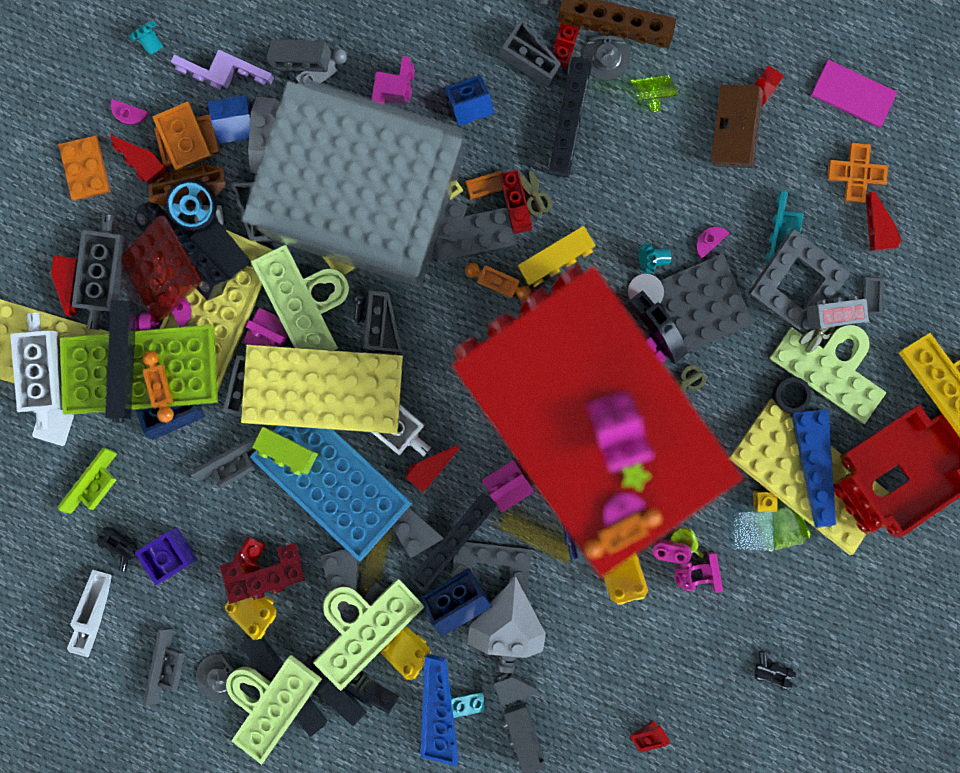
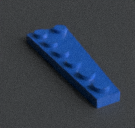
[790,409,836,528]
[420,654,459,766]

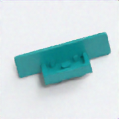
[766,190,804,263]

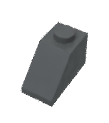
[494,673,538,706]

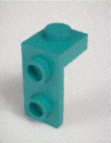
[451,692,484,718]

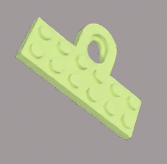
[251,245,349,351]
[769,325,887,424]
[313,578,424,691]
[226,655,322,765]

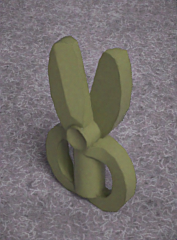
[520,171,552,216]
[798,326,836,353]
[675,365,706,393]

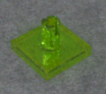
[631,75,677,113]

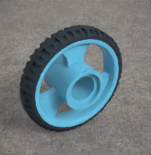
[165,179,217,230]

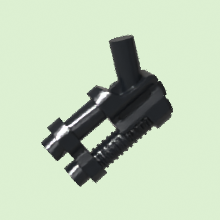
[96,527,138,572]
[754,651,796,691]

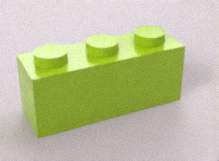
[252,427,318,476]

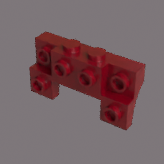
[219,543,305,604]

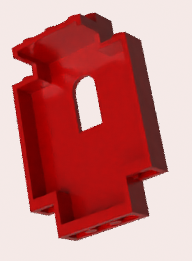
[833,405,960,538]

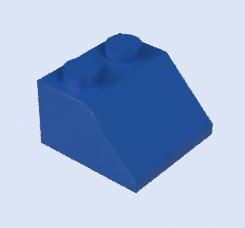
[445,75,495,126]
[208,95,252,144]

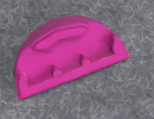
[111,99,149,126]
[696,227,729,259]
[163,292,192,327]
[604,494,645,526]

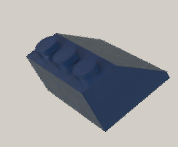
[136,404,205,440]
[420,568,492,637]

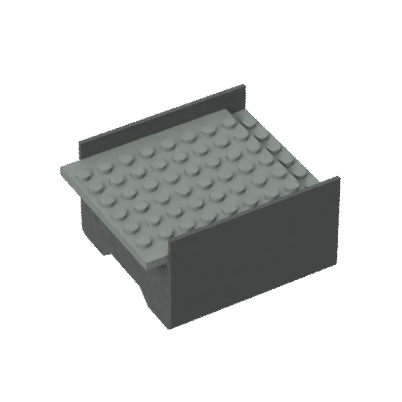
[242,79,467,288]

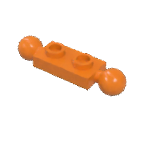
[465,263,532,301]
[142,351,174,422]
[586,509,661,558]

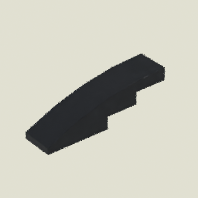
[302,656,367,726]

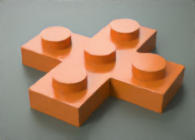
[827,143,888,203]

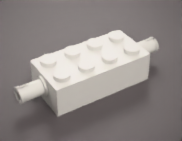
[10,313,62,430]
[372,404,431,457]

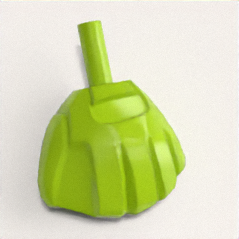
[669,527,704,558]

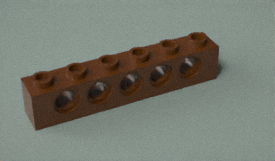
[557,0,677,48]

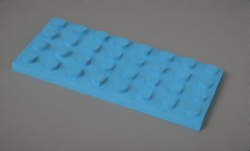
[250,425,412,561]

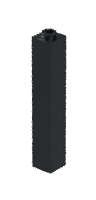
[105,300,137,423]
[240,634,328,737]

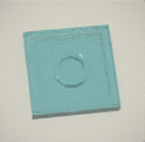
[734,511,775,551]

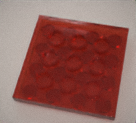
[122,215,202,323]

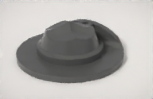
[583,36,630,81]
[196,652,243,701]

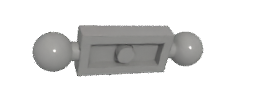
[295,49,347,87]

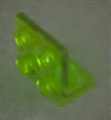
[756,505,811,552]

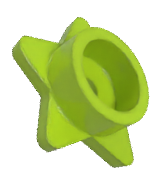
[622,462,650,490]

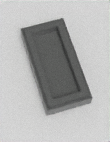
[862,277,884,316]

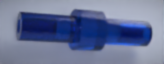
[562,523,578,560]

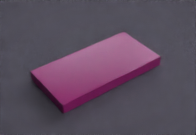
[810,60,897,128]

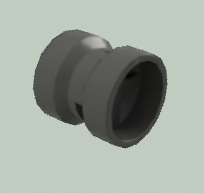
[495,655,517,673]

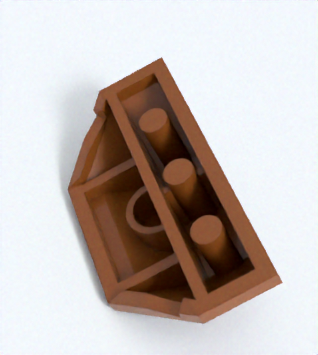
[148,164,226,207]

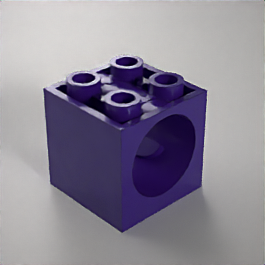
[135,527,198,586]

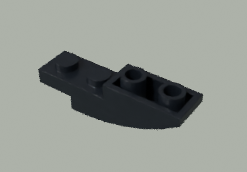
[627,290,688,364]
[343,670,399,715]

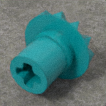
[129,21,164,56]
[638,243,671,274]

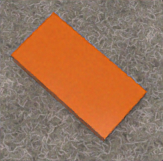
[465,170,503,200]

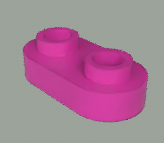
[653,540,692,564]

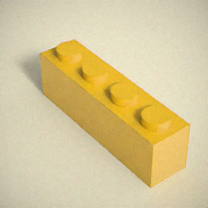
[517,226,596,287]

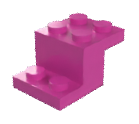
[372,56,415,105]
[587,391,653,471]

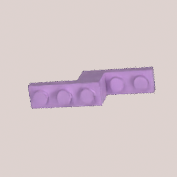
[171,50,274,90]

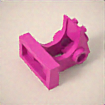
[674,551,723,593]

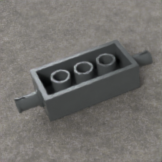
[72,214,127,330]

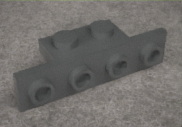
[189,435,258,488]
[143,628,185,706]

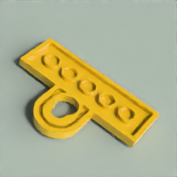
[899,333,960,437]

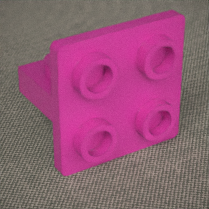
[243,308,288,347]
[482,460,534,512]

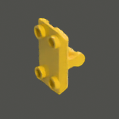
[604,554,648,605]
[225,595,276,640]
[380,626,431,680]

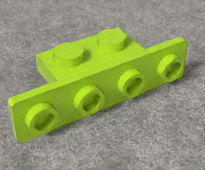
[57,448,117,514]

